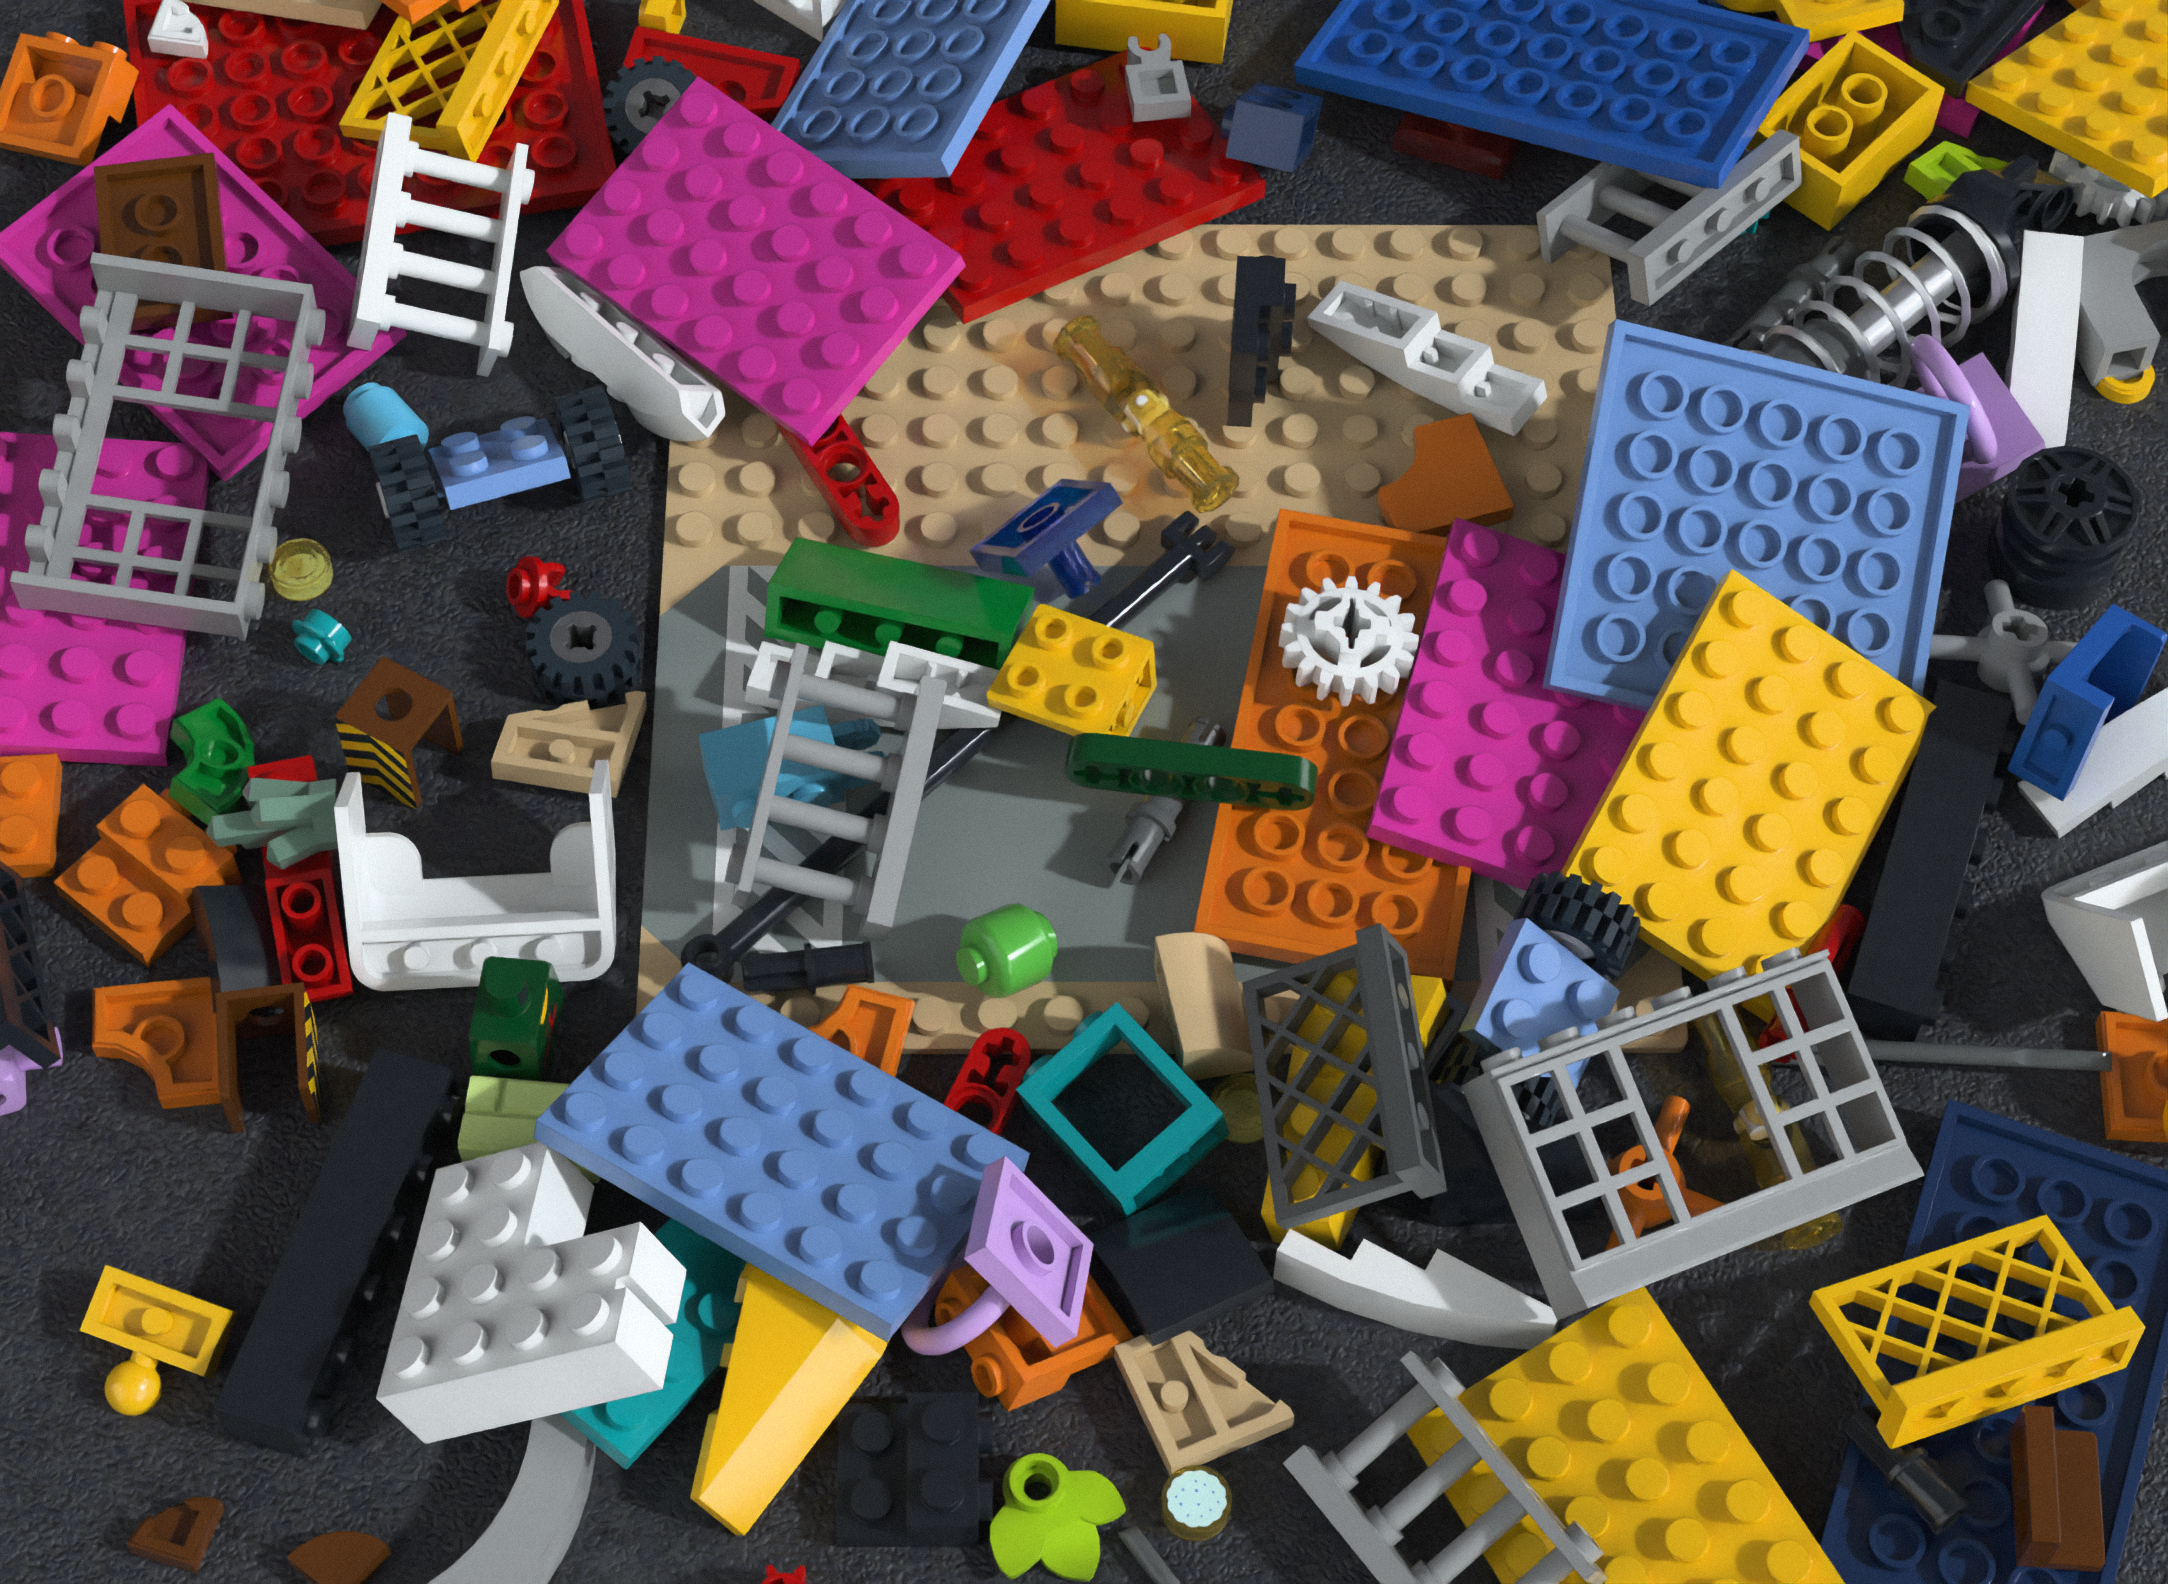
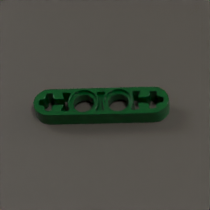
[1064,733,1318,811]

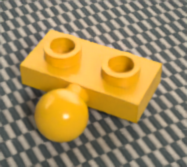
[79,1265,238,1416]

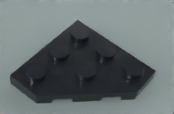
[1895,0,2047,100]

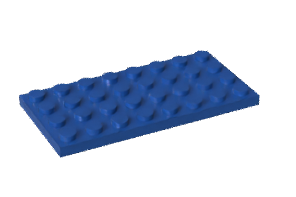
[1294,0,1810,189]

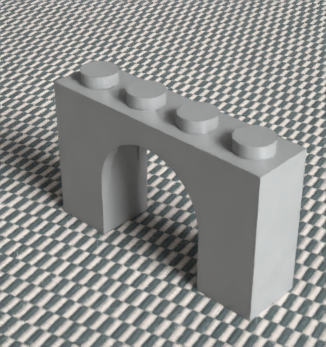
[2075,219,2168,386]

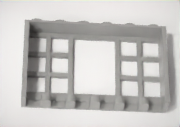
[10,252,326,641]
[1462,947,1925,1320]

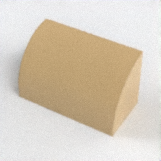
[1154,932,1254,1081]

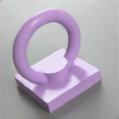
[1909,334,2046,504]
[901,1156,1094,1356]

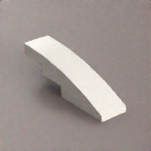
[2004,230,2084,448]
[1307,280,1547,436]
[744,641,1002,729]
[2018,687,2168,839]
[1273,1229,1559,1350]

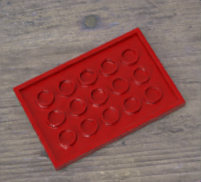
[851,46,1266,325]

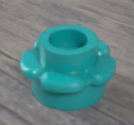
[292,609,352,666]

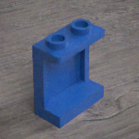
[2007,604,2168,802]

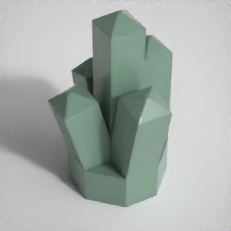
[206,778,339,870]

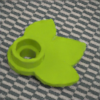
[990,1453,1126,1582]

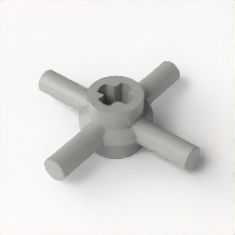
[1929,579,2078,725]

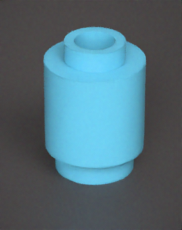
[343,382,429,452]

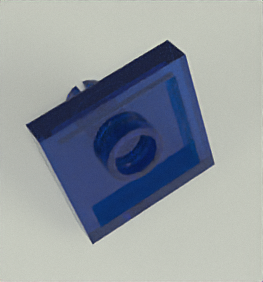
[969,479,1123,599]

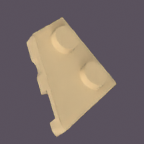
[491,691,647,798]
[1114,1330,1294,1477]

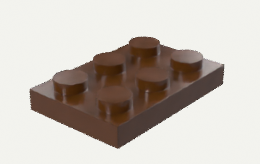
[93,152,233,331]

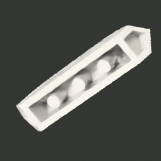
[520,266,726,441]

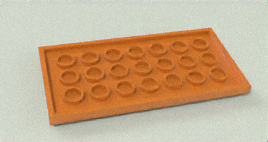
[1193,508,1471,993]

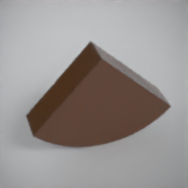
[126,1497,225,1573]
[286,1531,392,1584]

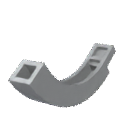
[427,1413,596,1584]

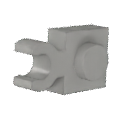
[1125,34,1191,122]

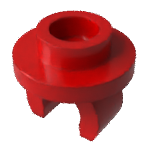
[506,556,573,618]

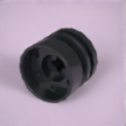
[1987,445,2139,611]

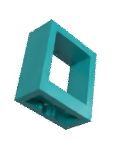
[1016,1002,1230,1218]

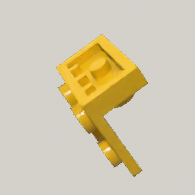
[986,604,1157,737]

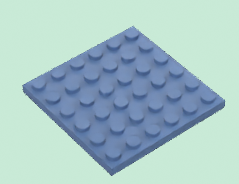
[1542,319,1971,767]

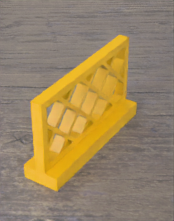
[339,0,559,162]
[1809,1214,2146,1450]

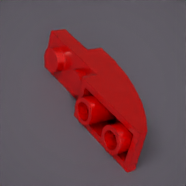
[247,755,354,1003]

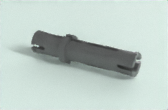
[1722,236,1859,351]
[1103,716,1227,885]

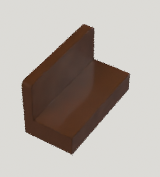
[2009,1405,2105,1572]

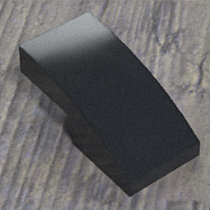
[192,885,283,1013]

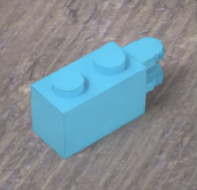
[699,705,887,831]

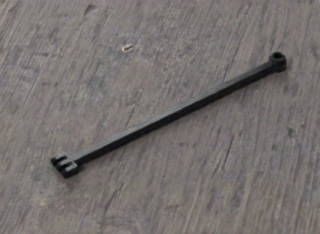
[681,511,1235,984]

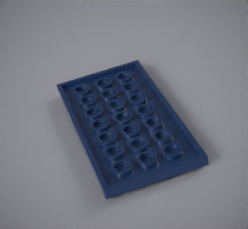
[1818,1099,2168,1584]

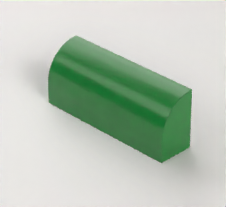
[764,537,1035,670]

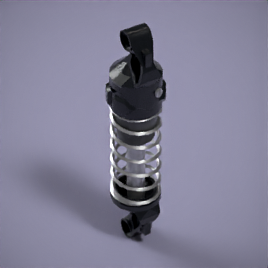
[1745,154,2075,389]

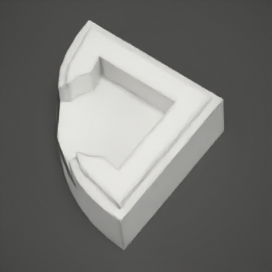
[147,0,209,59]

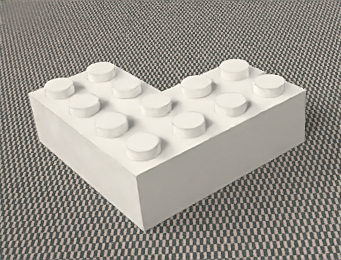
[376,1142,687,1444]

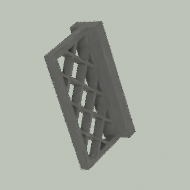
[1242,923,1447,1230]

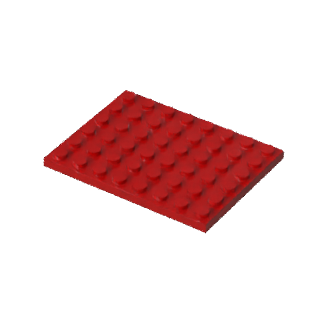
[123,0,617,247]

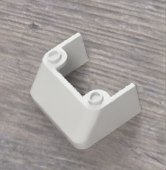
[334,759,616,991]
[2041,840,2168,1022]

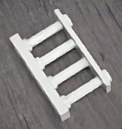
[346,112,535,377]

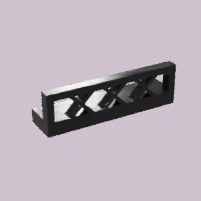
[0,861,61,1069]

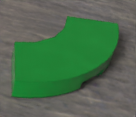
[169,698,255,826]

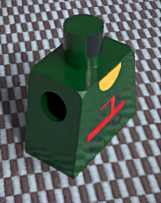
[469,956,565,1082]

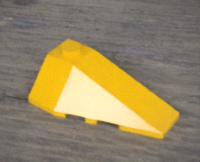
[690,1262,891,1536]

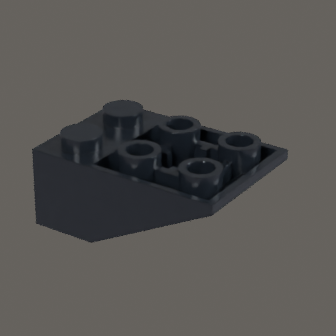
[1377,1079,1611,1227]

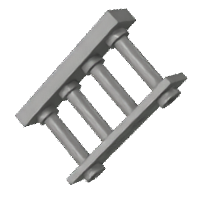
[1536,129,1802,307]
[724,643,948,941]
[1283,1350,1608,1584]

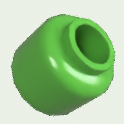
[956,903,1058,998]

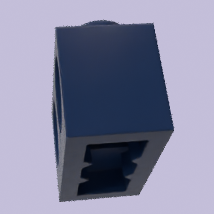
[1220,82,1323,173]

